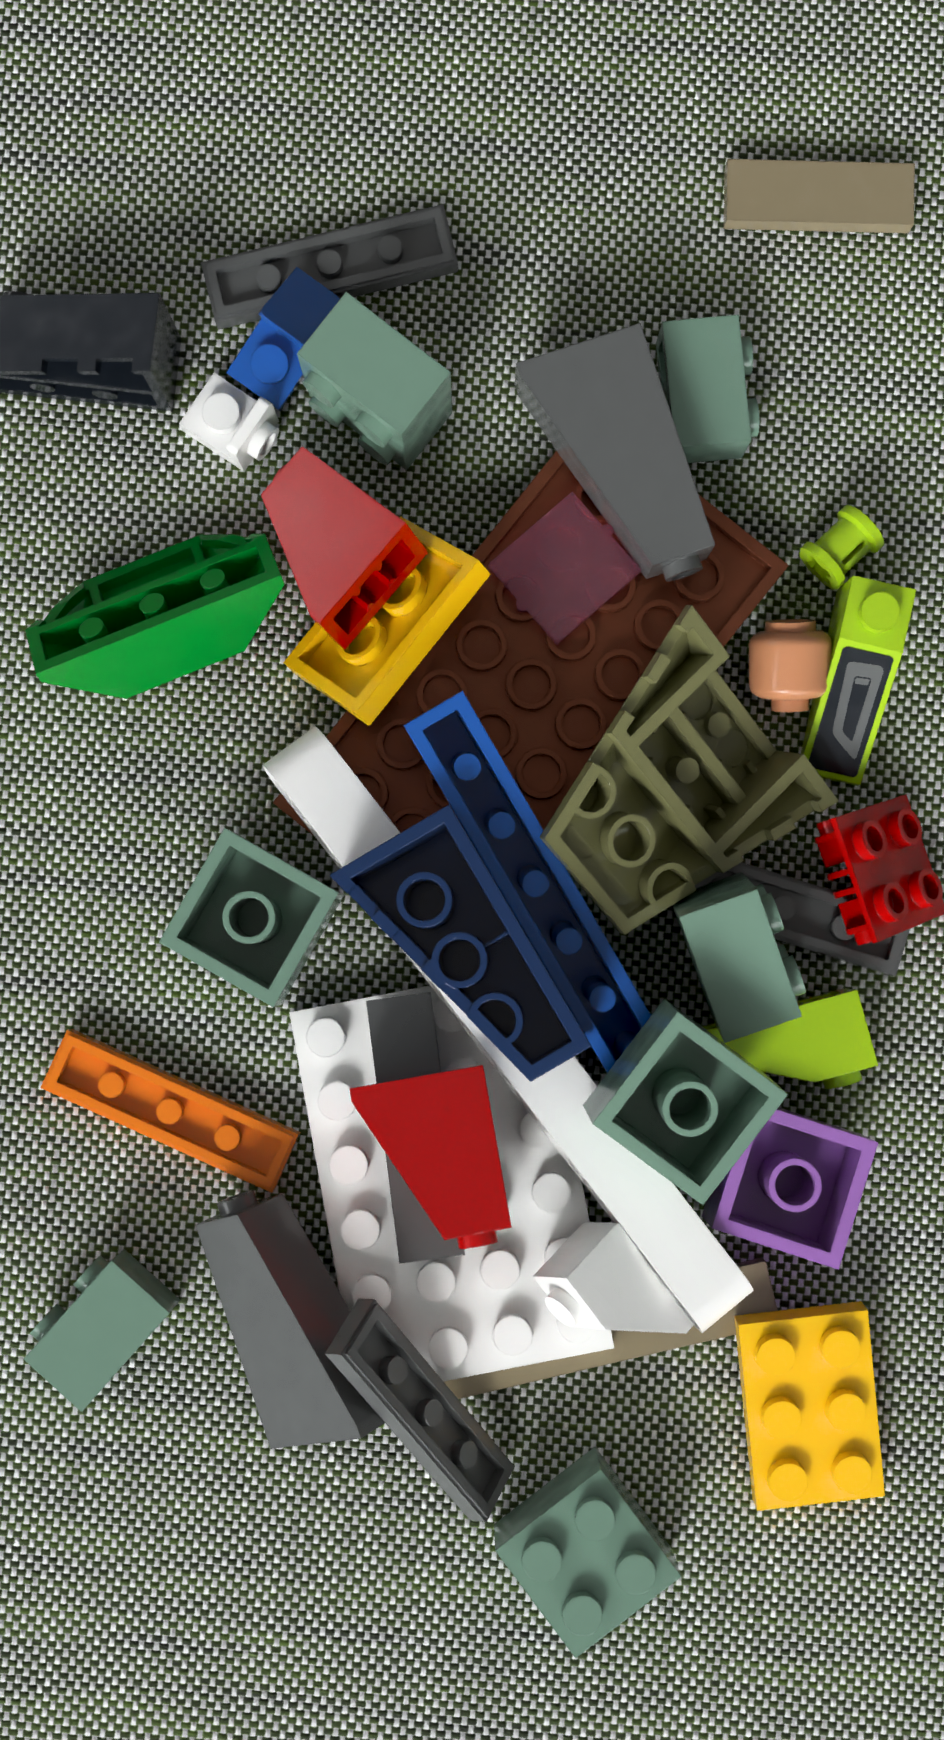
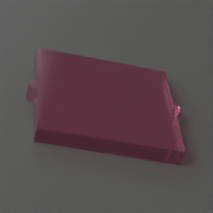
[488,492,642,645]

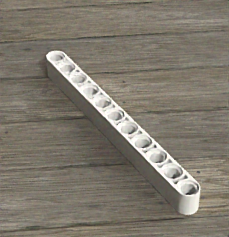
[262,726,754,1333]

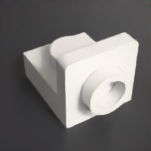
[179,373,279,472]

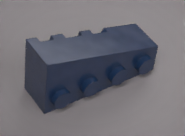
[329,805,591,1082]

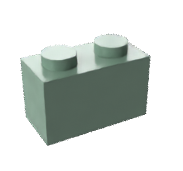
[656,314,760,463]
[23,1249,180,1412]

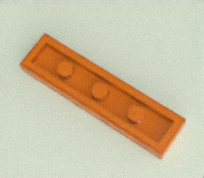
[40,1029,301,1193]

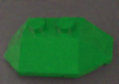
[25,533,285,699]

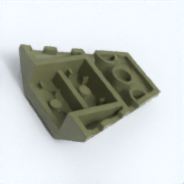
[540,605,839,935]

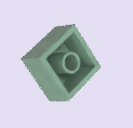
[297,292,452,471]
[159,828,344,1007]
[672,872,806,1043]
[583,998,788,1205]
[494,1447,681,1658]

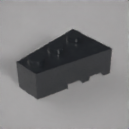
[0,291,181,412]

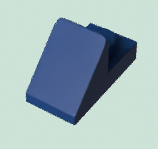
[226,267,341,411]

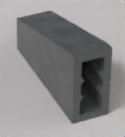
[514,323,715,582]
[196,1190,385,1449]

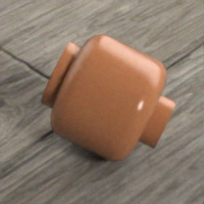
[749,619,832,712]

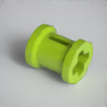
[799,505,885,590]

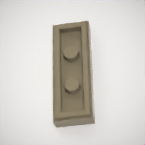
[723,159,915,234]

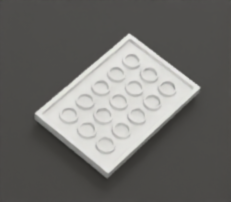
[289,985,614,1381]

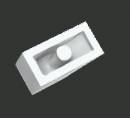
[533,1222,694,1334]

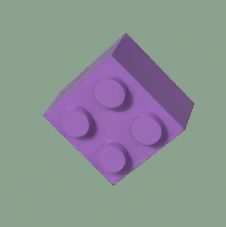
[702,1107,878,1270]

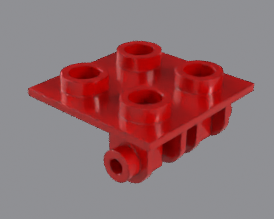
[814,794,944,946]

